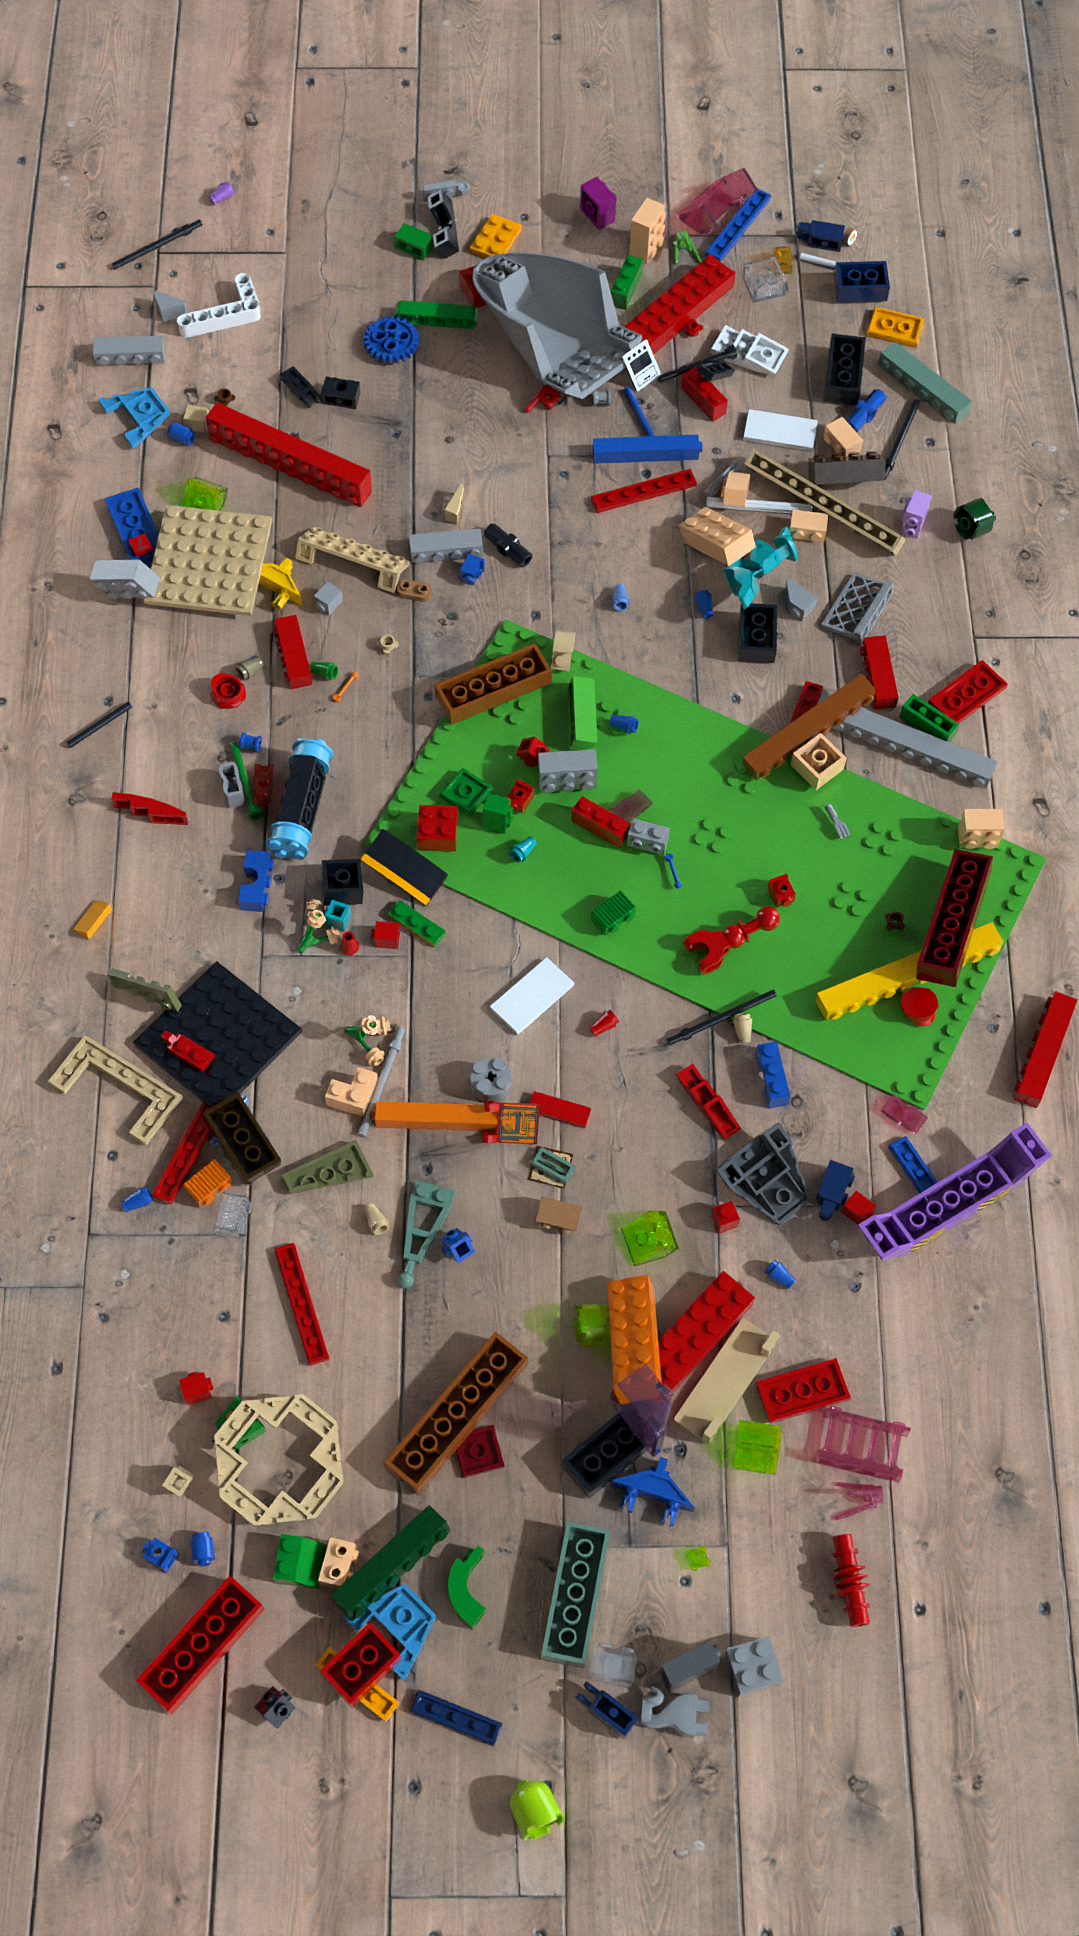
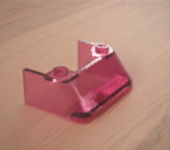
[677,168,758,235]

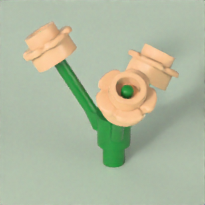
[297,899,341,953]
[345,1015,391,1066]

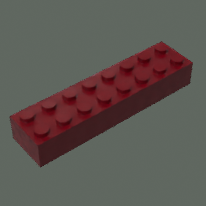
[916,849,993,988]

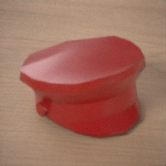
[210,673,246,709]
[901,987,939,1027]

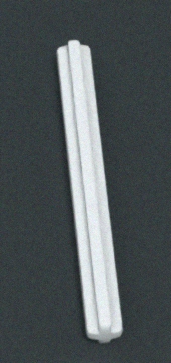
[706,497,812,513]

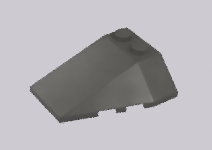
[716,1122,811,1225]

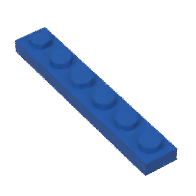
[705,188,771,262]

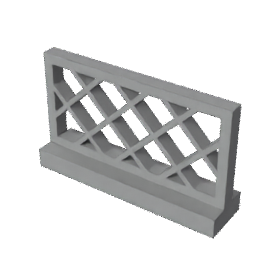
[821,572,893,645]

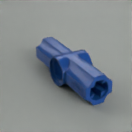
[847,389,887,433]

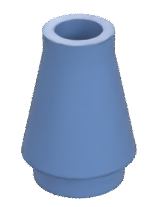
[612,584,630,611]

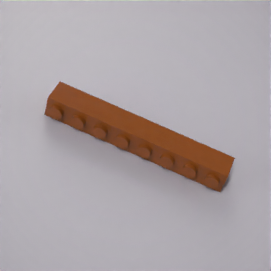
[742,674,876,781]

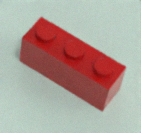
[681,367,728,422]
[571,796,631,848]

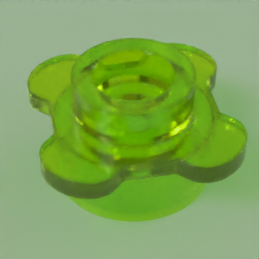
[686,1546,711,1571]

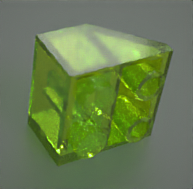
[733,1420,782,1475]

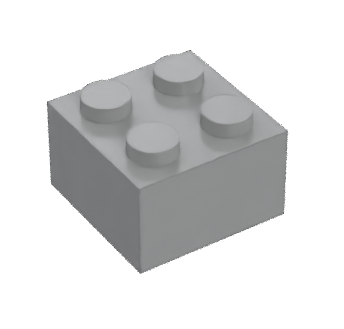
[725,1636,784,1697]

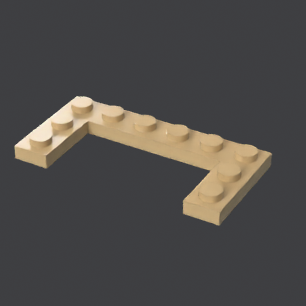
[48,1035,183,1146]

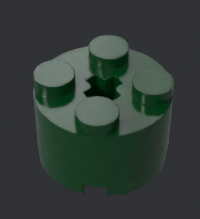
[953,498,996,540]

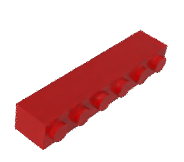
[1013,991,1078,1108]

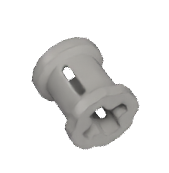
[593,389,611,405]

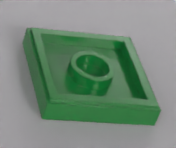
[440,768,493,817]

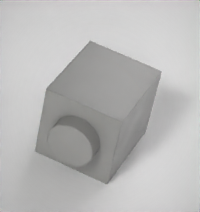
[314,582,343,615]

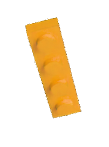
[315,1647,400,1722]

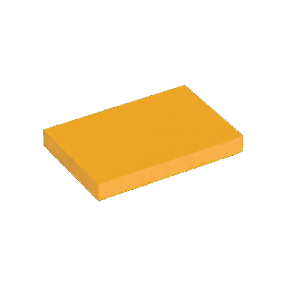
[867,307,925,348]

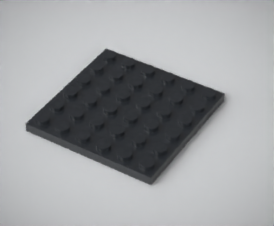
[133,961,302,1108]

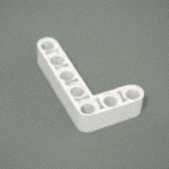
[177,273,261,338]

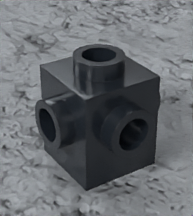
[254,1686,296,1729]

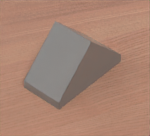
[154,290,188,322]

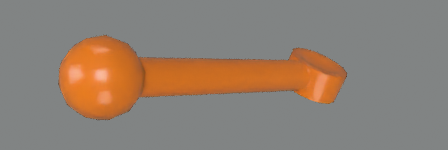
[333,671,358,702]

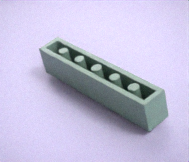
[878,342,972,424]

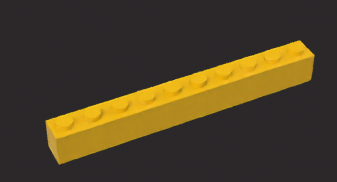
[815,922,1003,1021]

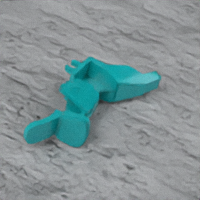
[724,527,798,609]

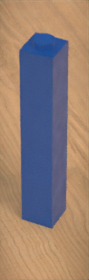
[593,434,703,464]

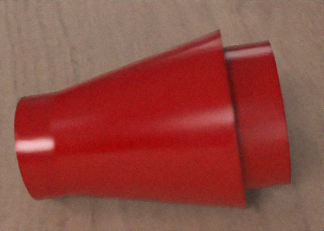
[340,931,359,956]
[589,1010,619,1037]

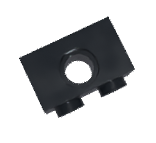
[321,377,361,409]

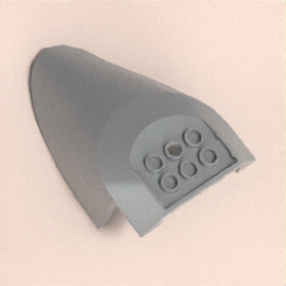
[473,252,642,399]

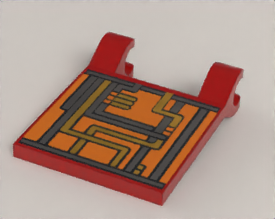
[482,1100,540,1144]

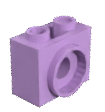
[900,490,932,538]

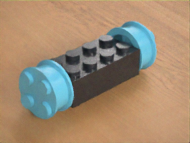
[266,738,333,860]

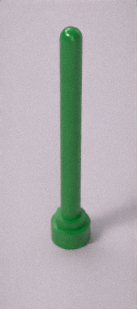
[230,742,264,820]

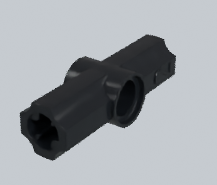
[484,523,533,567]

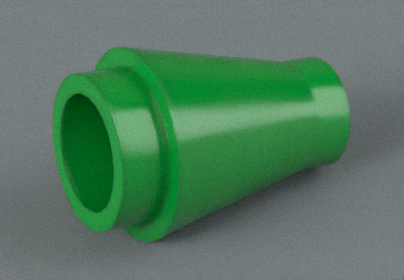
[309,661,338,680]

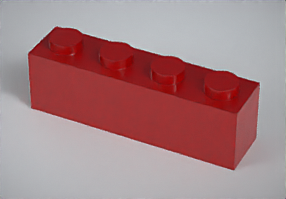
[273,615,313,689]
[860,635,899,709]

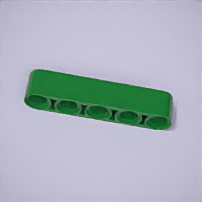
[394,300,479,329]

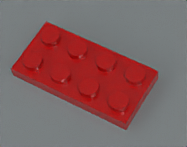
[928,660,1008,724]
[756,1358,851,1424]

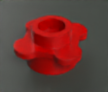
[683,319,703,337]

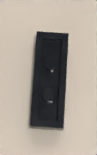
[697,360,735,381]

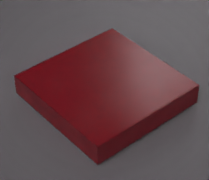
[456,1425,505,1478]

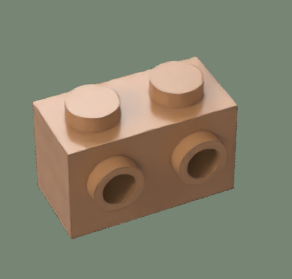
[536,1196,582,1234]

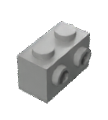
[627,818,670,855]

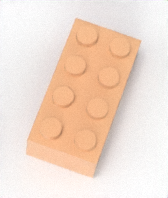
[679,507,756,566]

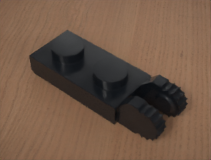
[279,366,321,408]

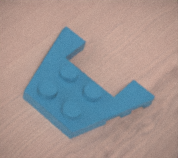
[98,387,170,449]
[343,1584,437,1681]

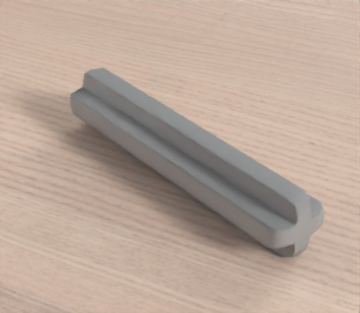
[704,460,741,497]

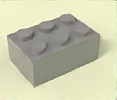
[90,560,160,599]
[538,749,598,793]

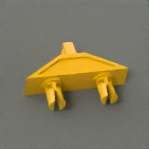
[259,558,302,610]

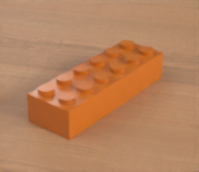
[607,1274,663,1404]

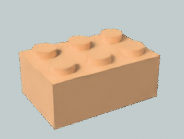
[629,198,666,264]

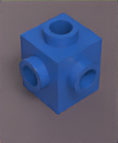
[440,1228,475,1263]

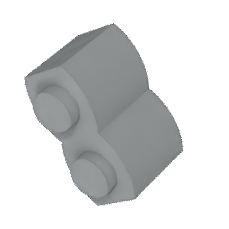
[219,762,244,808]

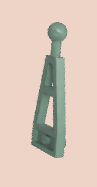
[397,1180,455,1289]

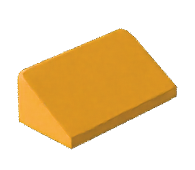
[73,900,112,940]

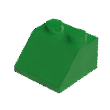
[273,1534,326,1589]

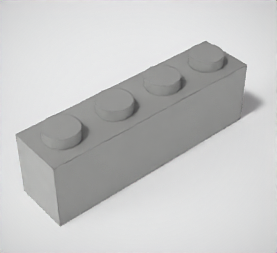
[93,335,165,366]
[409,528,483,563]

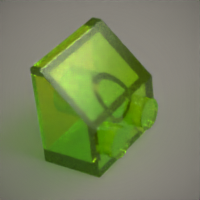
[181,477,228,511]
[621,1210,679,1266]

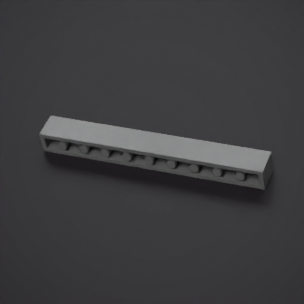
[817,693,998,789]

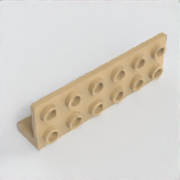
[295,527,410,593]
[674,1318,780,1445]

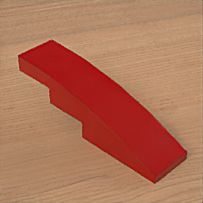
[112,792,189,825]
[675,1063,741,1140]

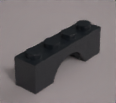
[428,189,459,259]

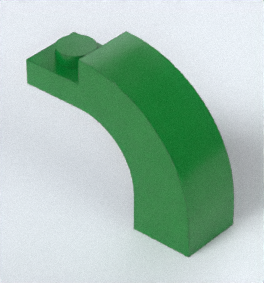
[448,1545,486,1630]

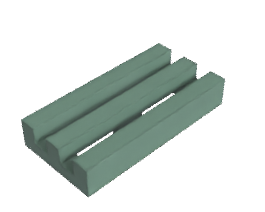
[530,1147,576,1185]

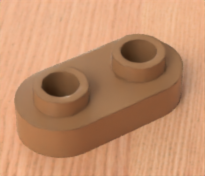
[397,579,433,602]

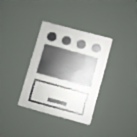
[622,339,661,392]

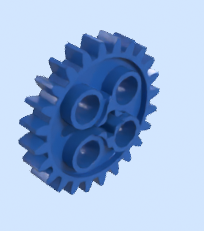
[363,315,419,365]

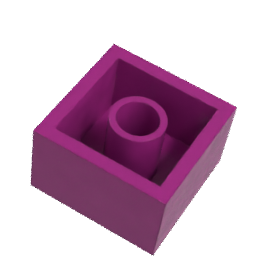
[580,177,617,230]

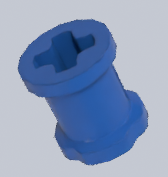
[239,732,262,752]

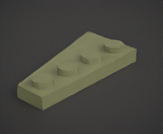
[108,968,182,1012]
[282,1140,374,1194]

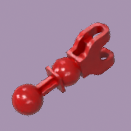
[683,906,780,975]

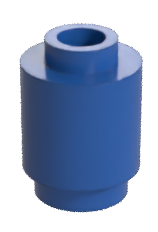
[168,422,195,445]
[190,1532,215,1567]

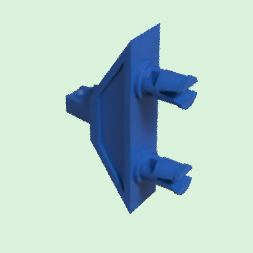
[611,1457,695,1527]

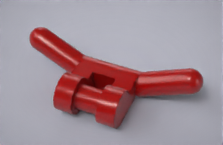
[524,384,561,413]

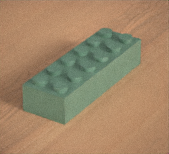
[541,1522,610,1669]

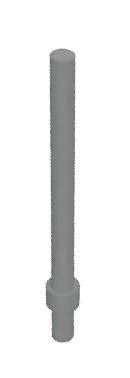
[358,1027,405,1137]

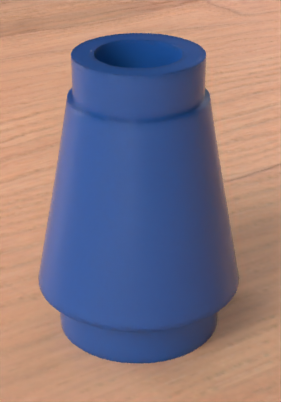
[694,590,714,619]
[610,715,639,734]
[121,1186,153,1212]
[764,1259,796,1289]

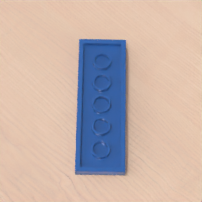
[104,488,159,569]

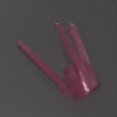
[834,1482,884,1520]

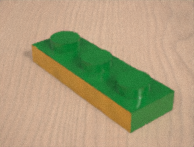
[387,900,446,948]

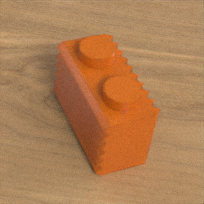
[183,1159,232,1208]

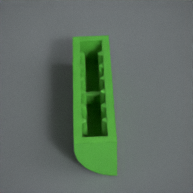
[567,676,597,750]

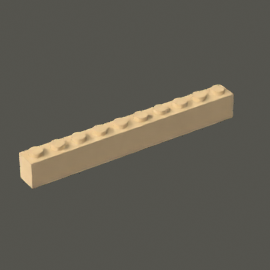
[744,448,906,555]

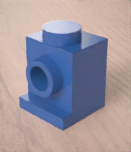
[460,554,485,585]
[142,1538,179,1573]

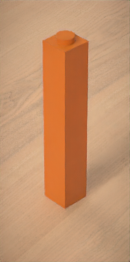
[372,1101,498,1131]

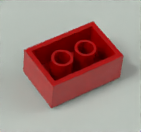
[320,1622,402,1708]

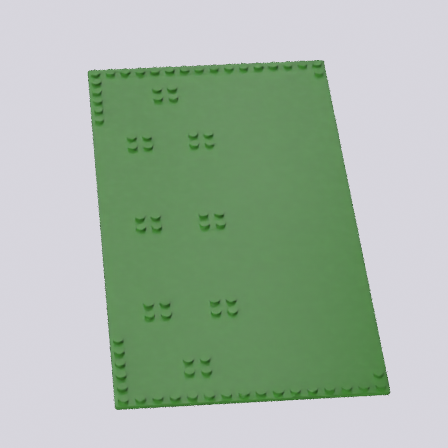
[364,620,1045,1110]

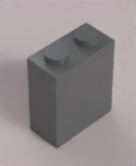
[659,1640,721,1693]

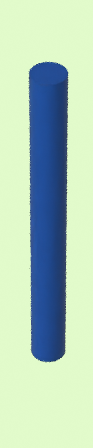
[624,387,655,436]

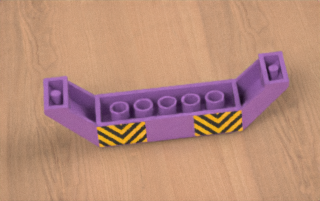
[858,1123,1052,1261]

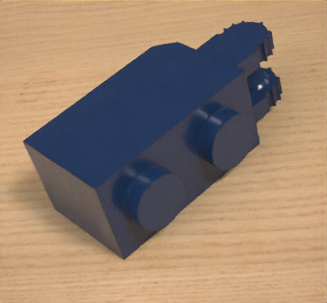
[796,220,845,252]
[816,1159,855,1221]
[575,1682,639,1740]

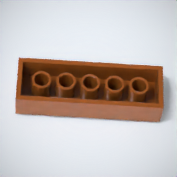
[434,643,552,725]

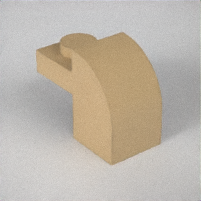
[551,630,576,671]

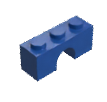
[238,850,274,912]
[755,1041,790,1109]

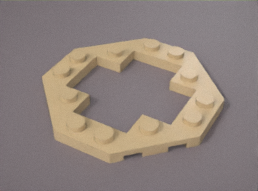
[214,1394,344,1526]

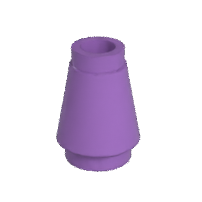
[209,181,234,205]

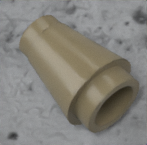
[235,657,264,680]

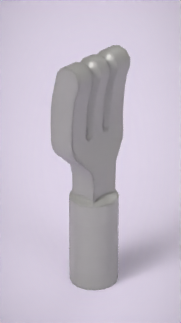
[824,804,851,839]

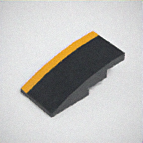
[361,829,448,906]

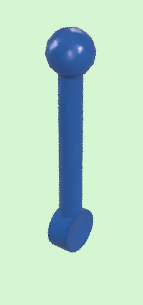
[665,853,682,889]

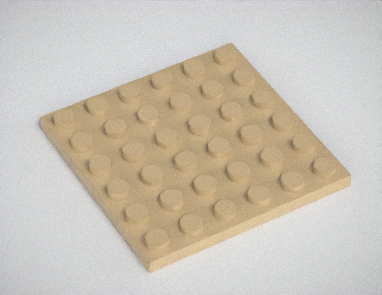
[144,505,272,616]

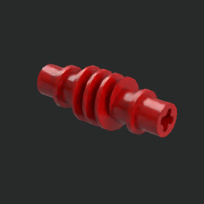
[832,1534,870,1628]

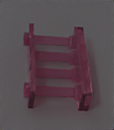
[814,1406,911,1483]

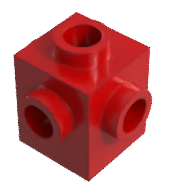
[516,736,550,767]

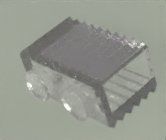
[214,1190,252,1239]

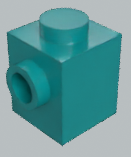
[324,900,351,932]

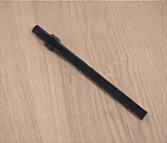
[112,219,203,270]
[885,399,920,479]
[666,989,777,1046]

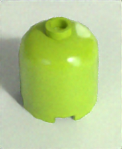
[509,1779,565,1841]

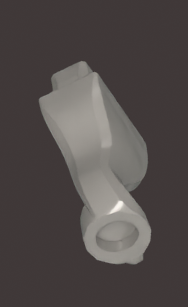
[640,1686,710,1738]

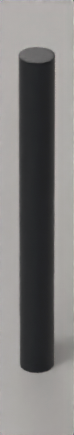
[66,702,132,748]

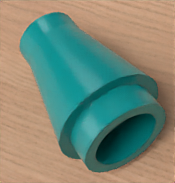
[509,836,537,863]

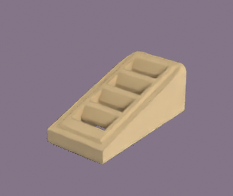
[444,484,464,525]

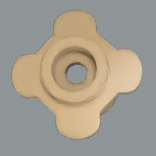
[377,635,399,654]

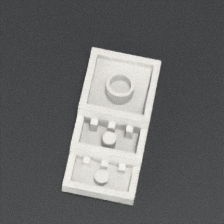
[710,325,789,376]

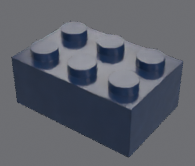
[833,261,890,303]

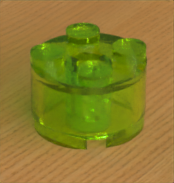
[574,1303,611,1347]

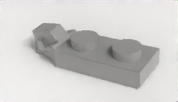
[423,180,470,201]

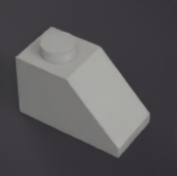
[784,578,818,622]

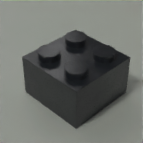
[321,859,364,905]

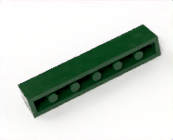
[330,1505,450,1622]

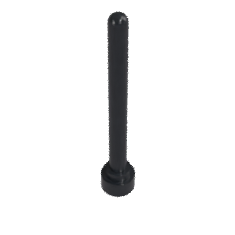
[657,344,738,382]

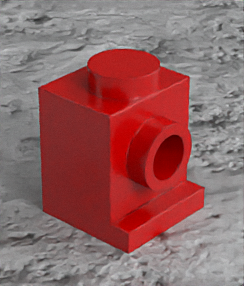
[506,779,534,814]
[767,874,796,908]

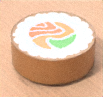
[843,227,858,246]

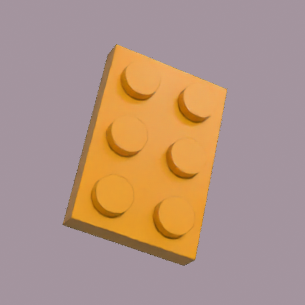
[470,214,522,258]

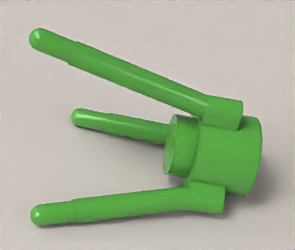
[673,230,702,264]

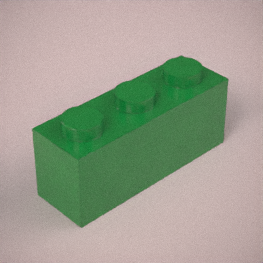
[611,255,644,310]
[899,694,959,742]

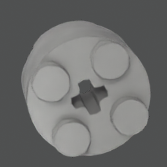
[471,1058,511,1103]

